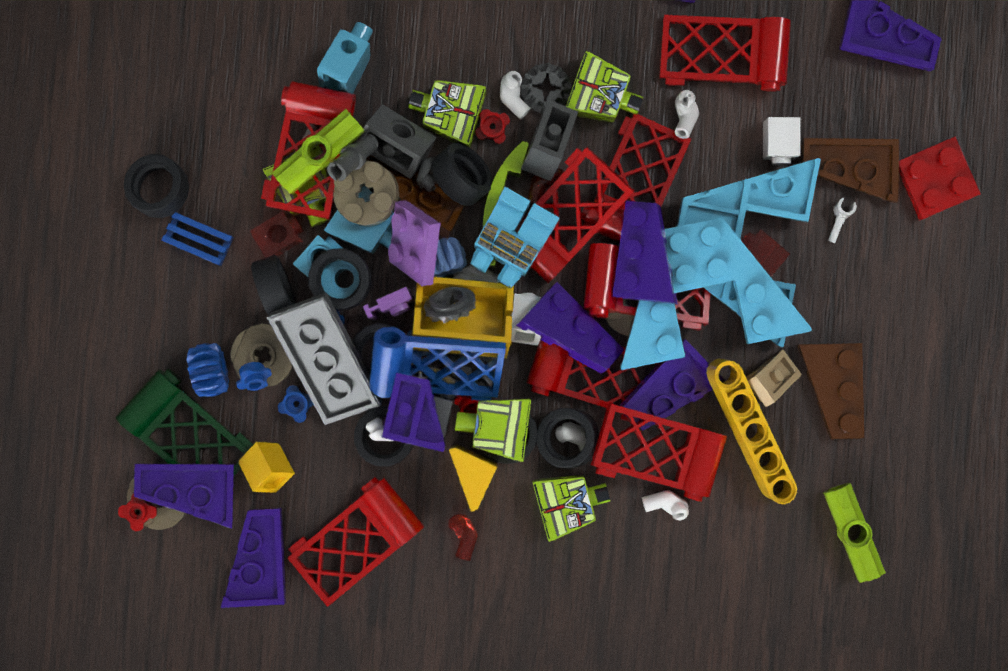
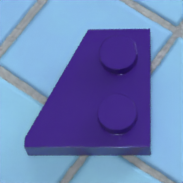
[382,373,446,452]

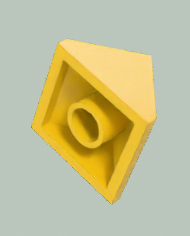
[449,444,497,512]

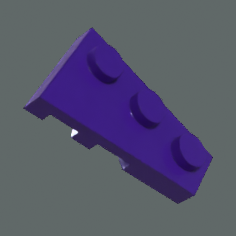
[839,0,941,72]
[612,201,678,304]
[515,282,624,374]
[619,339,726,431]
[134,463,234,529]
[221,508,286,608]

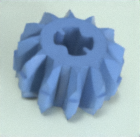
[434,237,467,278]

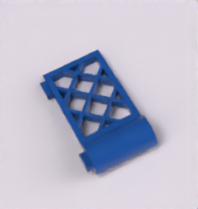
[369,327,506,401]

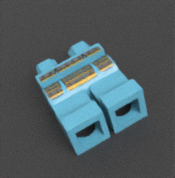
[470,187,560,288]

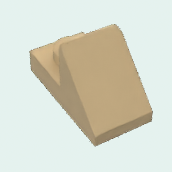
[746,350,802,407]

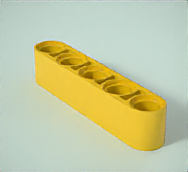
[706,358,797,504]

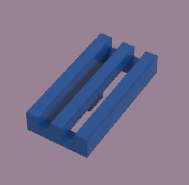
[161,212,234,266]

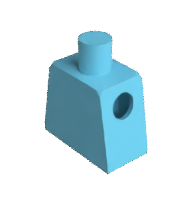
[317,22,373,94]
[324,186,394,254]

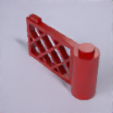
[660,15,791,92]
[261,81,356,220]
[581,114,692,243]
[516,147,634,284]
[584,243,711,331]
[526,340,658,422]
[591,403,727,502]
[287,477,425,607]

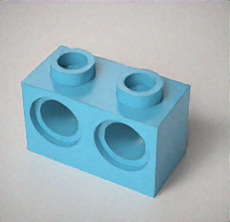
[293,235,359,299]

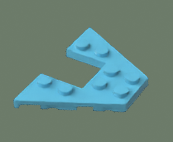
[676,158,821,347]
[620,217,812,370]

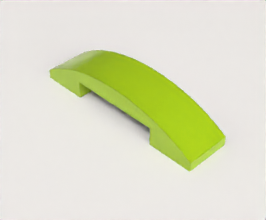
[483,141,529,268]

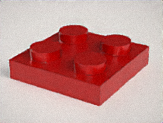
[899,137,981,221]

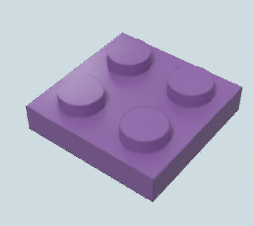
[388,200,440,286]

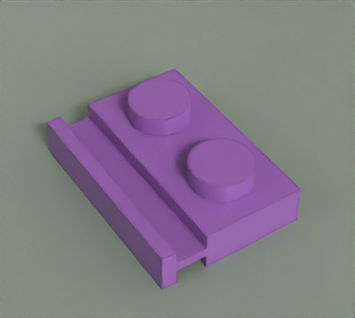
[363,287,415,320]

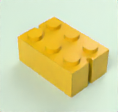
[412,277,514,358]

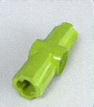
[272,109,365,195]
[823,483,886,583]

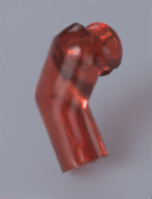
[528,168,564,206]
[448,514,478,561]

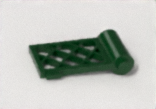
[116,369,254,477]

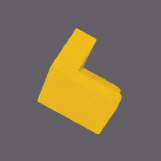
[239,442,295,493]

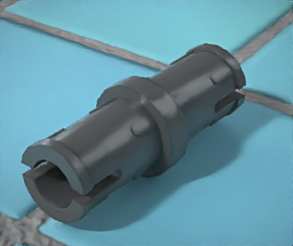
[327,133,378,181]

